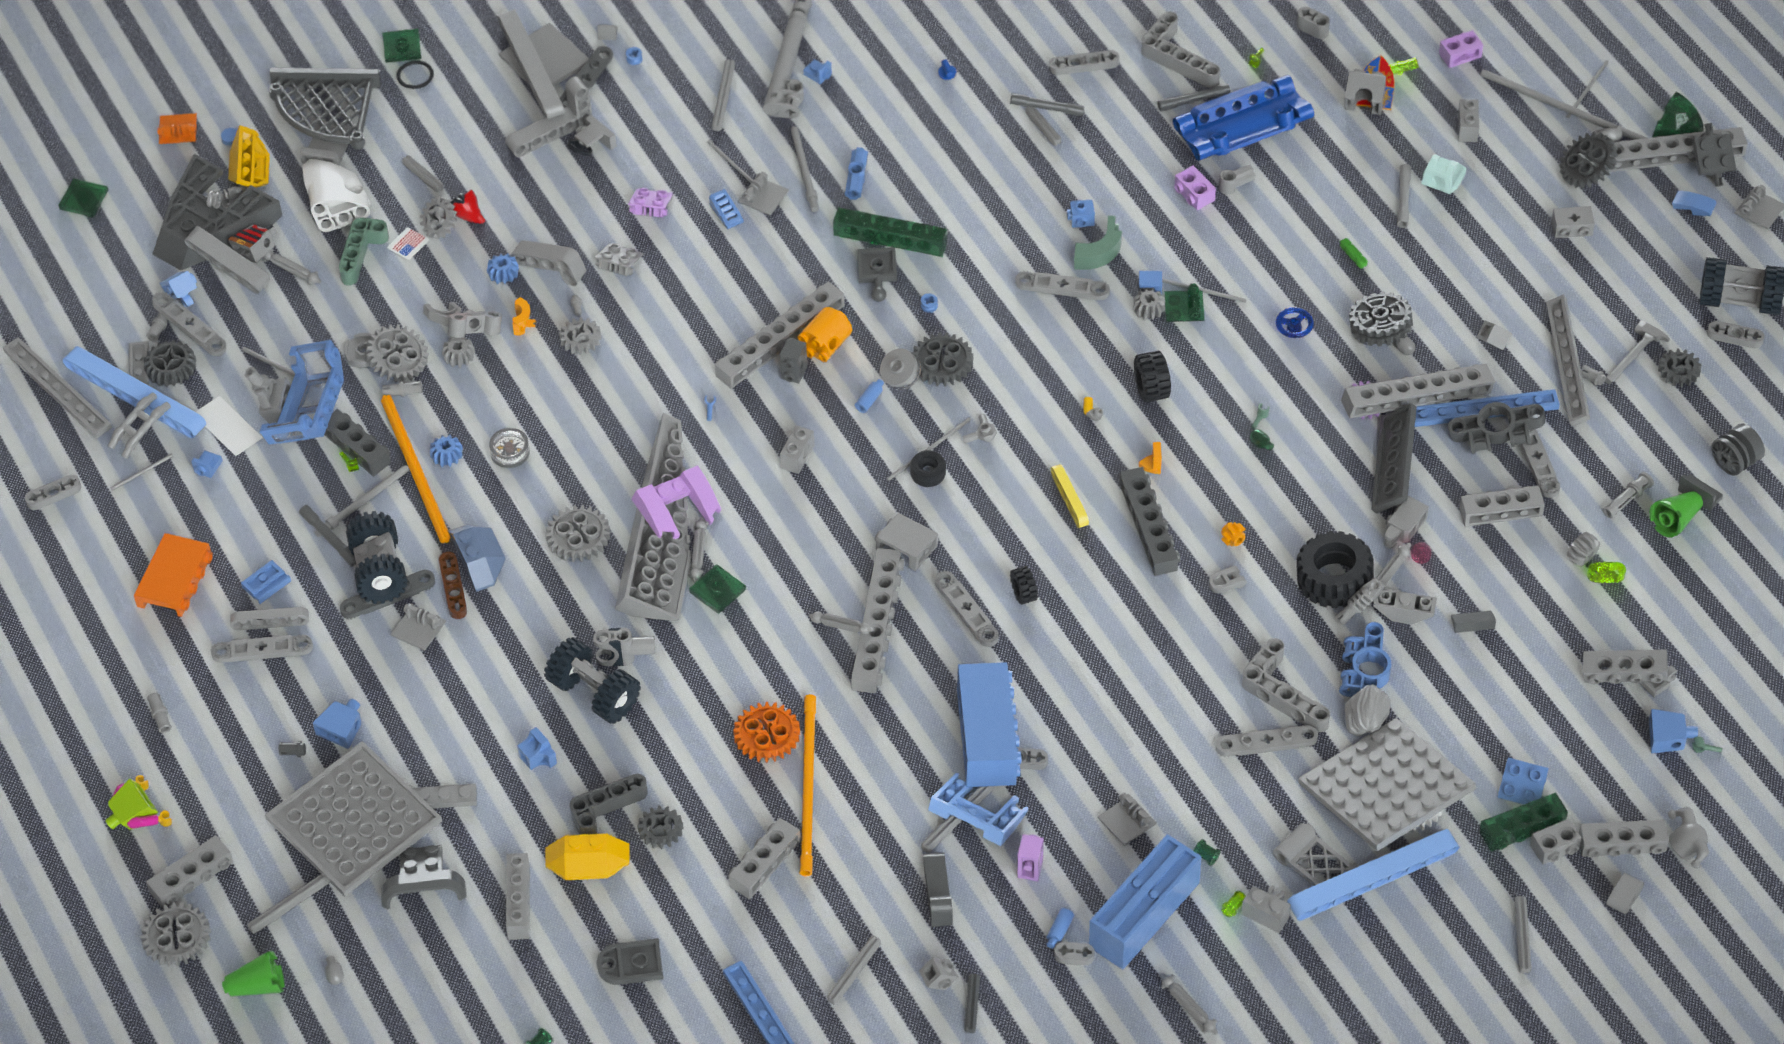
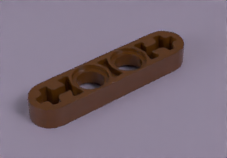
[439,552,467,619]

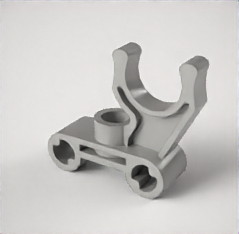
[423,302,502,338]

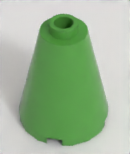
[1649,491,1703,538]
[222,951,285,997]

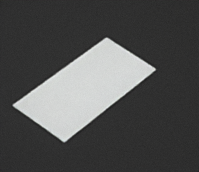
[196,396,263,456]

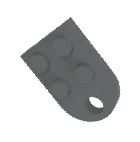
[597,938,663,985]

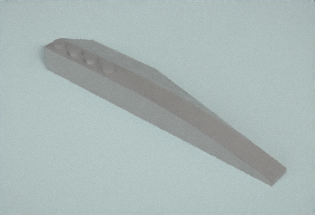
[615,413,692,621]

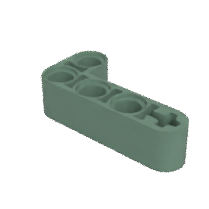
[339,218,389,285]

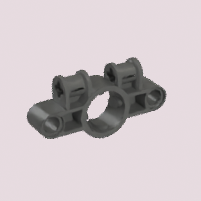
[1448,402,1546,454]

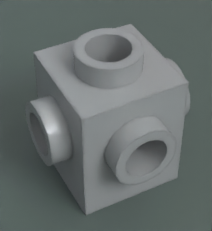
[919,957,958,990]

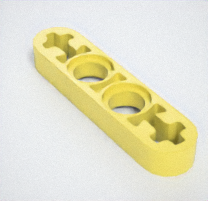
[1051,464,1089,528]

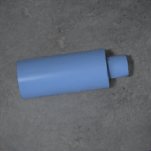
[855,379,884,413]
[1046,908,1074,949]

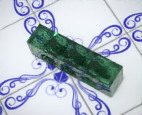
[1479,792,1568,852]

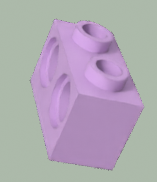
[1439,30,1483,68]
[1174,166,1216,210]

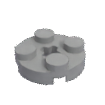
[344,333,383,368]

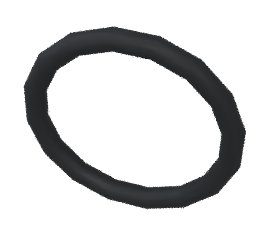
[397,60,434,89]

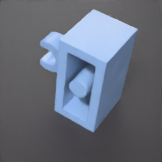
[160,271,197,307]

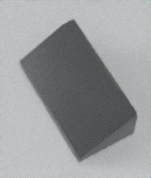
[1451,611,1496,633]

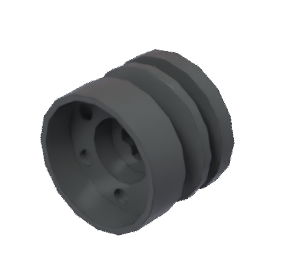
[1711,423,1765,476]

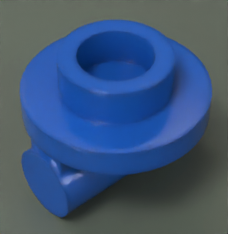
[938,59,956,80]

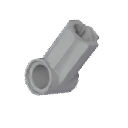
[1218,165,1255,195]

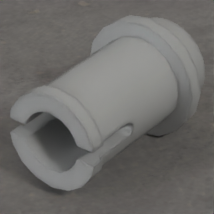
[1581,365,1606,386]

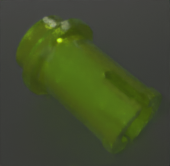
[1221,891,1246,917]

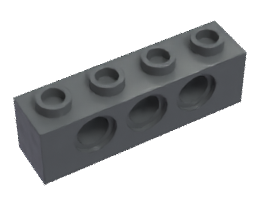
[324,409,391,477]

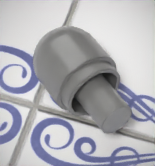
[1396,337,1416,355]
[325,956,344,985]

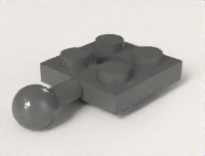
[857,247,897,302]

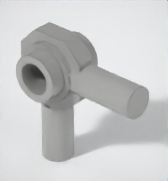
[962,414,997,444]

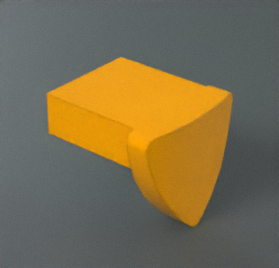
[1139,442,1162,474]

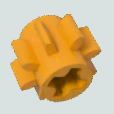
[1221,522,1246,546]

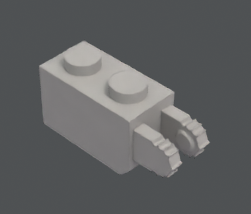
[1384,496,1429,549]

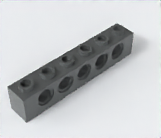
[1119,467,1181,576]

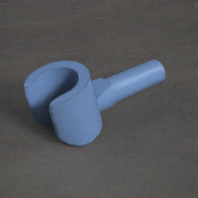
[704,395,716,421]

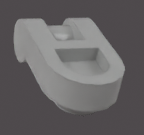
[1209,566,1247,594]

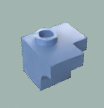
[517,727,557,770]

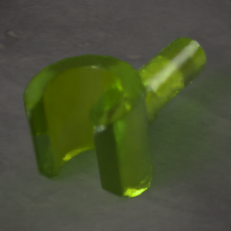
[1248,48,1264,68]
[340,451,359,472]

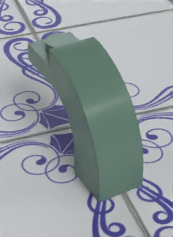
[1074,215,1122,270]

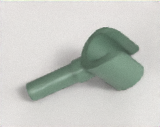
[1251,403,1270,429]
[1692,737,1722,753]

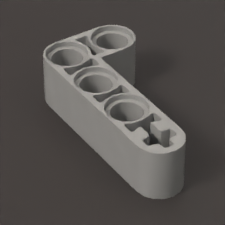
[510,240,586,286]

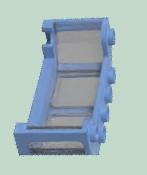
[260,340,344,445]

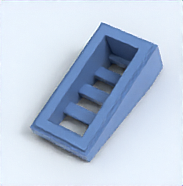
[709,189,744,230]

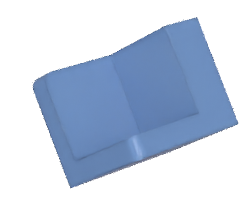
[1139,271,1162,296]

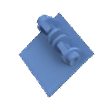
[1497,758,1549,808]

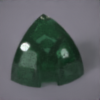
[1652,92,1704,138]

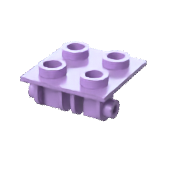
[628,188,673,218]

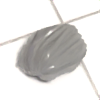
[1345,684,1391,736]

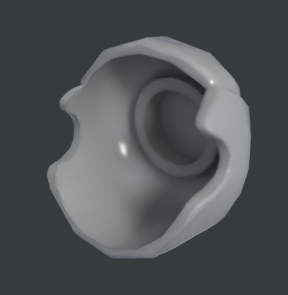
[1594,125,1622,142]

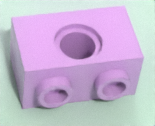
[1018,834,1044,881]

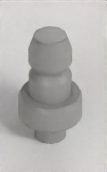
[570,295,582,316]

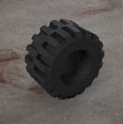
[1134,350,1171,403]

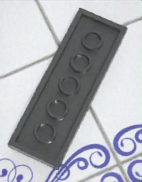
[1371,403,1417,514]

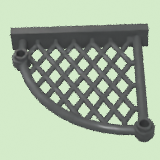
[269,68,381,150]

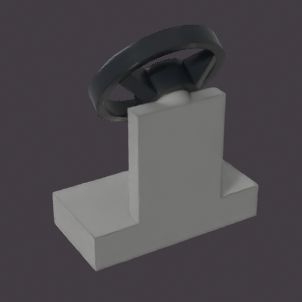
[567,115,617,156]

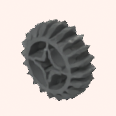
[144,339,196,387]

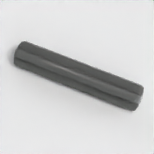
[964,974,980,1033]

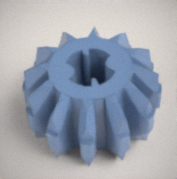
[487,253,519,285]
[429,435,463,468]

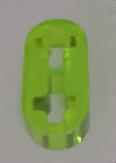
[1587,562,1626,583]

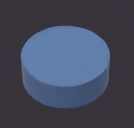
[221,128,237,146]

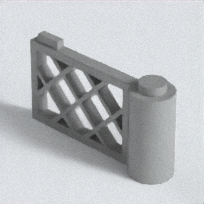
[1273,823,1359,886]

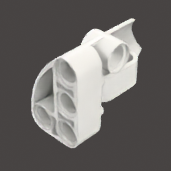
[302,159,371,232]

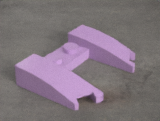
[631,466,721,539]

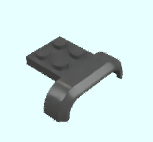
[381,845,467,909]

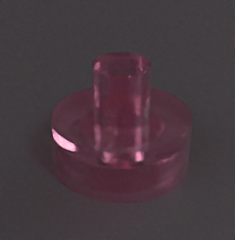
[1411,542,1431,564]

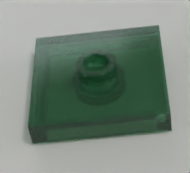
[382,28,422,63]
[58,178,109,218]
[689,564,746,614]

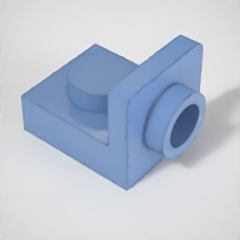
[803,59,832,84]
[191,450,223,478]

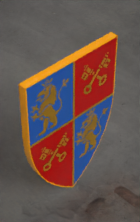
[1356,55,1395,110]

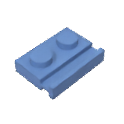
[241,560,291,604]

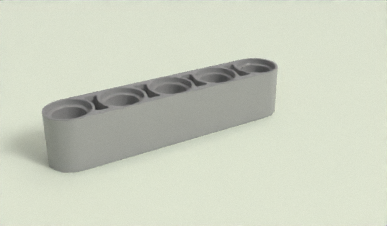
[184,226,270,294]

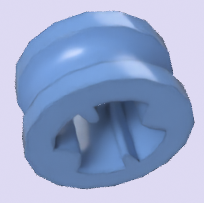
[626,47,643,65]
[921,293,938,313]

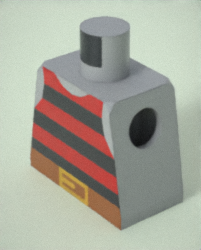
[228,224,276,263]

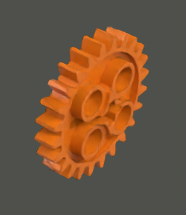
[733,702,800,763]

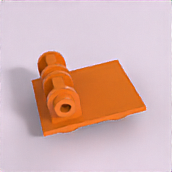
[157,113,197,144]

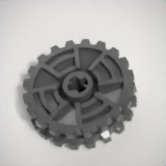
[1349,292,1413,346]

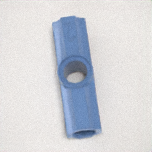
[845,147,868,200]

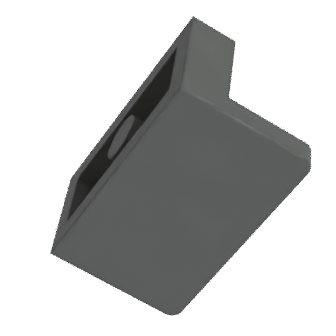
[1678,474,1723,511]

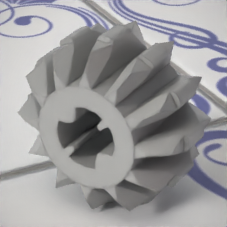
[1133,288,1165,320]
[442,337,475,368]
[1567,532,1600,566]

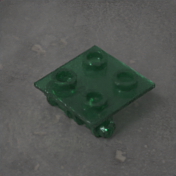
[1164,283,1205,322]

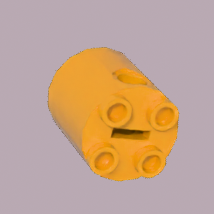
[797,307,852,362]

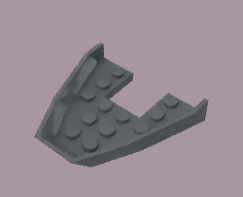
[152,154,282,271]

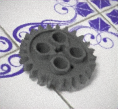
[1559,132,1618,189]
[911,332,973,387]

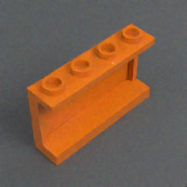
[134,533,213,617]

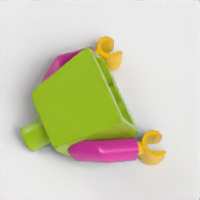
[105,775,172,830]

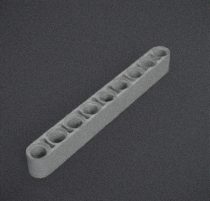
[497,9,565,120]

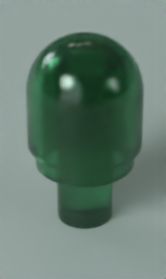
[1250,429,1274,451]

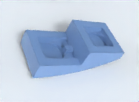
[1672,190,1717,216]

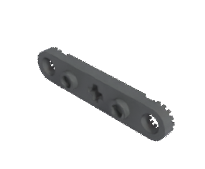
[560,46,613,108]
[340,570,435,620]

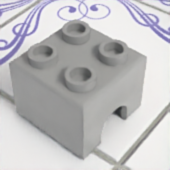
[1345,69,1386,115]

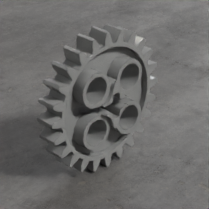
[365,324,429,382]
[546,505,611,562]
[140,902,211,967]

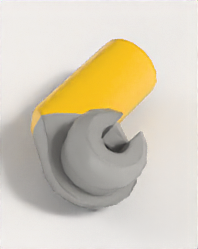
[1083,397,1104,421]

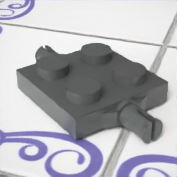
[1692,123,1736,187]

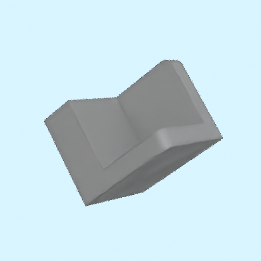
[1476,321,1512,350]

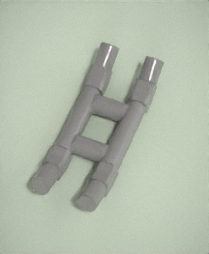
[108,392,171,459]

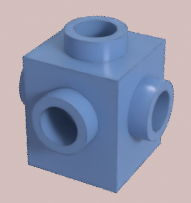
[1067,199,1095,228]

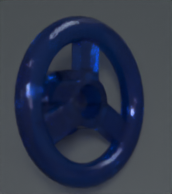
[1275,307,1314,338]

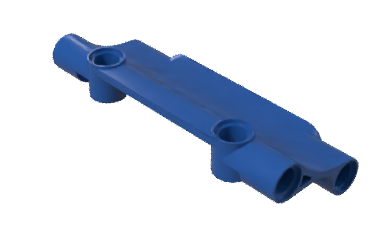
[1173,75,1314,161]

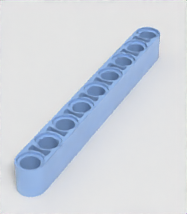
[63,346,206,438]
[1287,829,1460,921]

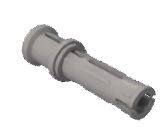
[1603,472,1654,519]

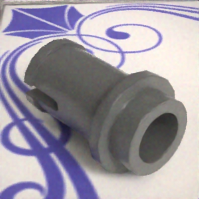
[279,741,306,757]

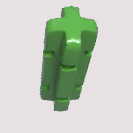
[1340,238,1368,269]

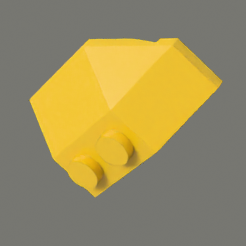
[228,125,270,188]
[545,833,630,880]

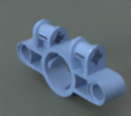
[1339,622,1391,697]

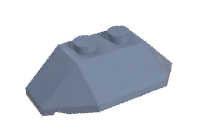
[449,525,506,592]

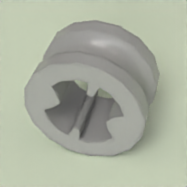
[207,191,222,209]

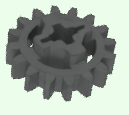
[1658,348,1702,387]
[638,805,684,849]

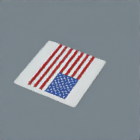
[387,227,430,260]

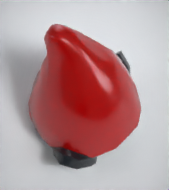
[450,189,486,224]

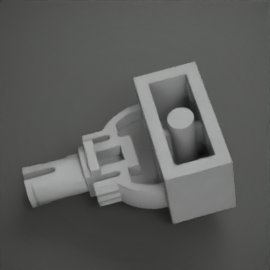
[245,367,291,424]

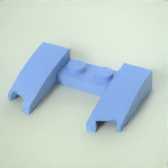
[929,773,1028,846]

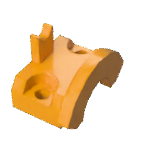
[512,297,536,335]

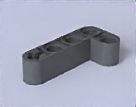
[570,774,648,835]
[923,852,953,927]

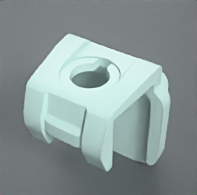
[1422,154,1466,194]

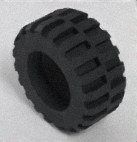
[1296,531,1374,608]

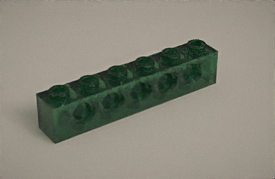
[833,207,947,257]

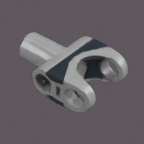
[593,628,655,666]

